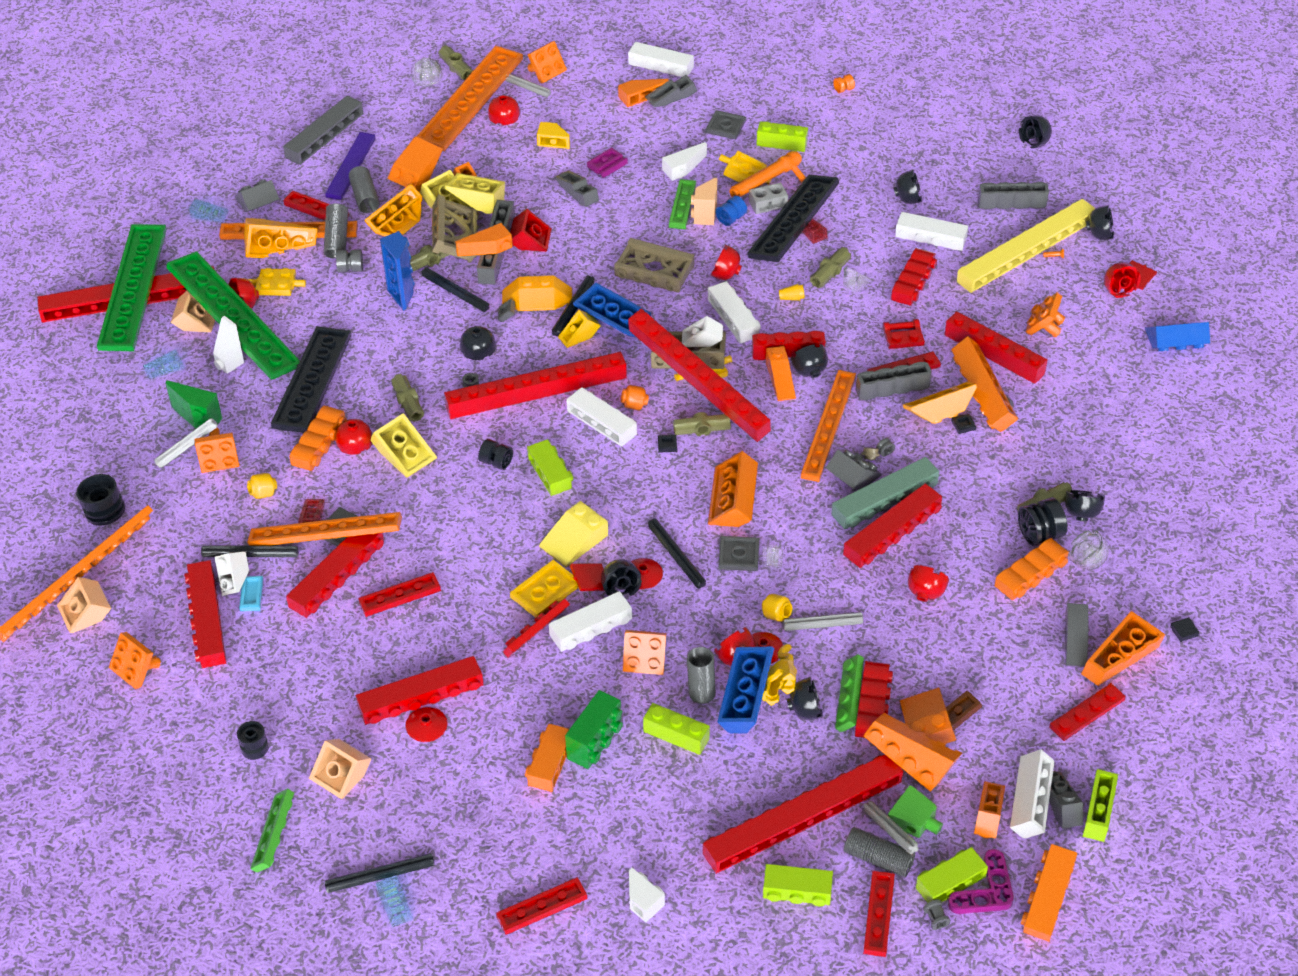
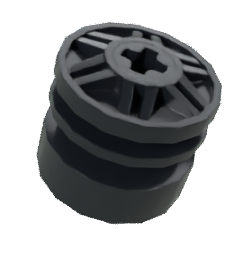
[76,474,125,526]
[1018,497,1068,546]

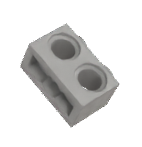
[749,183,788,214]

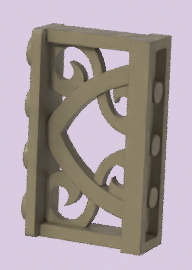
[432,194,479,263]
[614,238,694,293]
[651,331,726,369]

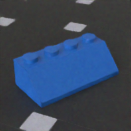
[380,231,415,311]
[573,283,651,337]
[717,646,774,734]

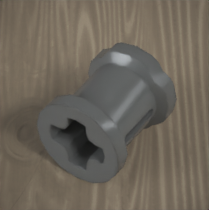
[923,900,951,930]

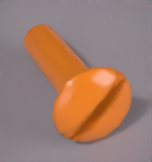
[1043,248,1064,258]

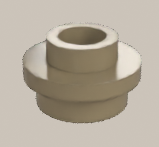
[861,447,880,460]

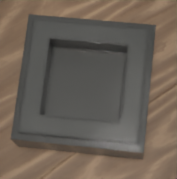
[498,299,515,322]

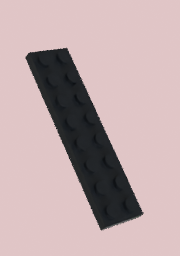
[747,174,839,262]
[271,326,351,433]

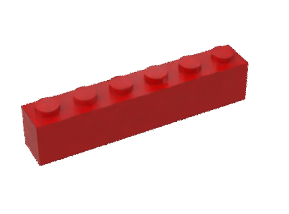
[945,311,1048,384]
[843,483,942,568]
[286,533,384,618]
[184,560,227,668]
[355,656,483,725]

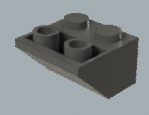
[235,179,279,212]
[826,449,882,490]

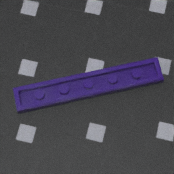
[325,132,376,200]

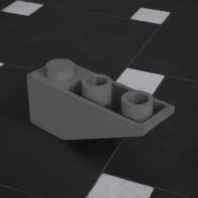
[1049,771,1083,829]

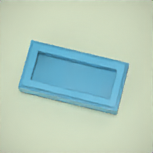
[239,576,263,611]

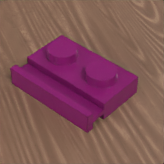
[587,147,628,178]

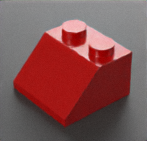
[510,209,552,252]

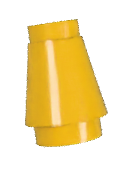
[779,284,805,301]

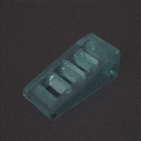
[189,199,229,223]
[143,349,186,379]
[376,876,413,928]

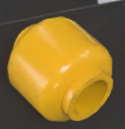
[247,473,277,499]
[762,593,792,622]

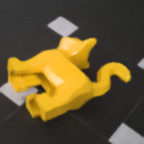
[762,644,797,706]

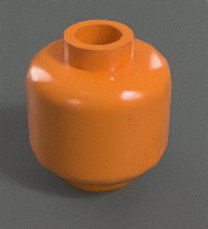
[621,385,649,410]

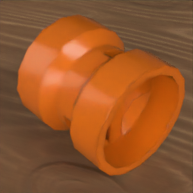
[833,74,855,94]

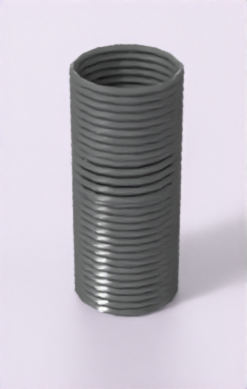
[349,166,380,213]
[323,203,348,258]
[687,647,716,704]
[843,827,916,878]

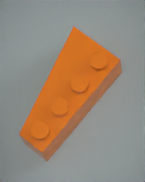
[1081,611,1166,686]
[864,713,962,792]
[1021,844,1077,942]

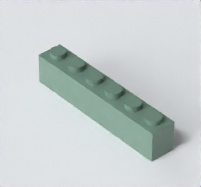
[831,457,940,529]

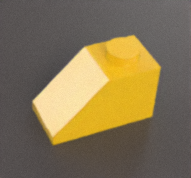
[537,122,570,149]
[558,310,601,348]

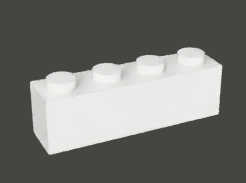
[628,42,694,77]
[895,212,968,251]
[708,281,761,344]
[567,387,637,447]
[549,591,632,652]
[1010,749,1054,839]

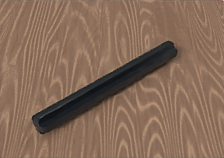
[421,267,490,312]
[552,275,594,337]
[648,518,706,589]
[201,545,299,557]
[325,853,434,893]

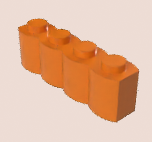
[289,405,347,471]
[995,538,1069,600]

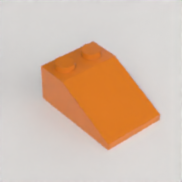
[387,136,443,193]
[899,687,956,744]

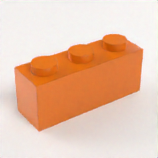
[525,723,569,792]

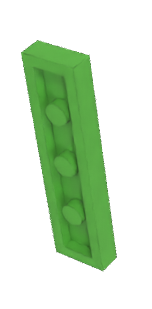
[669,179,696,230]
[835,654,864,732]
[250,788,294,872]

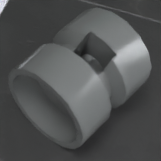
[336,249,363,273]

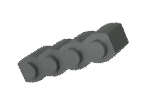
[978,182,1049,209]
[856,362,932,400]

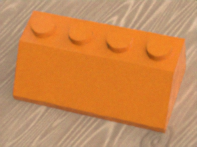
[708,451,758,527]

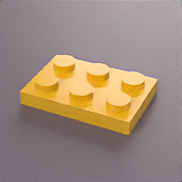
[510,560,579,618]

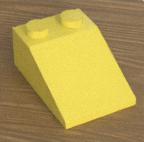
[420,170,472,226]
[446,173,505,214]
[370,413,437,478]
[539,501,608,567]

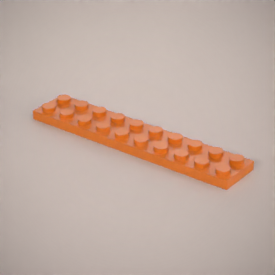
[416,45,523,152]
[0,505,153,643]

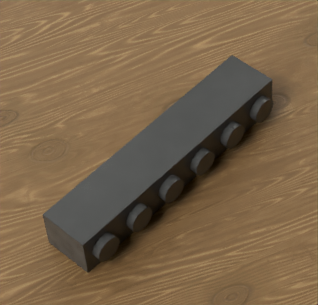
[283,96,364,165]
[477,200,515,285]

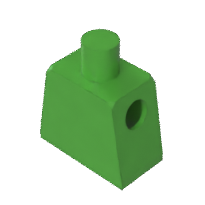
[888,785,943,838]

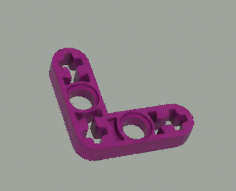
[948,849,1014,914]

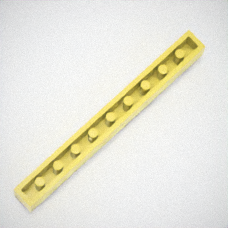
[957,199,1095,293]

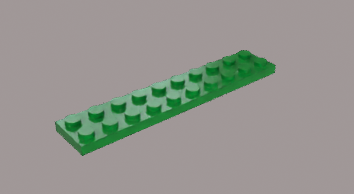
[97,224,167,351]
[167,251,300,380]

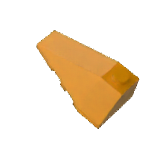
[244,218,317,258]

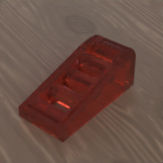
[802,219,828,244]
[298,499,325,523]

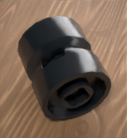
[478,439,513,470]
[237,721,269,760]

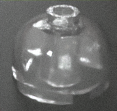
[411,58,443,87]
[1068,530,1109,570]

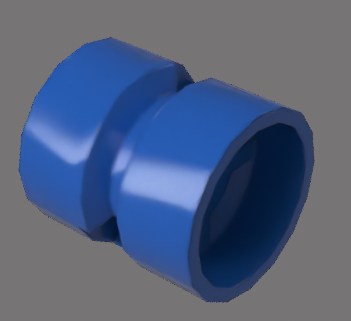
[715,196,747,226]

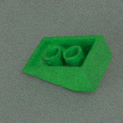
[165,380,222,429]

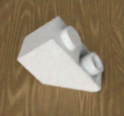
[215,551,249,596]
[629,868,665,922]

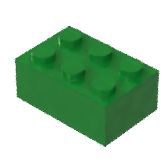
[565,690,623,770]

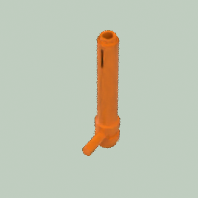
[729,151,806,197]

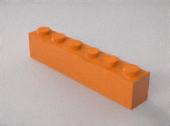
[951,336,1018,432]

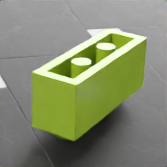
[757,121,808,152]
[527,439,573,496]
[643,703,710,755]
[1082,769,1119,842]
[916,847,988,903]
[763,864,833,907]

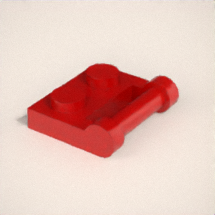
[883,319,925,349]

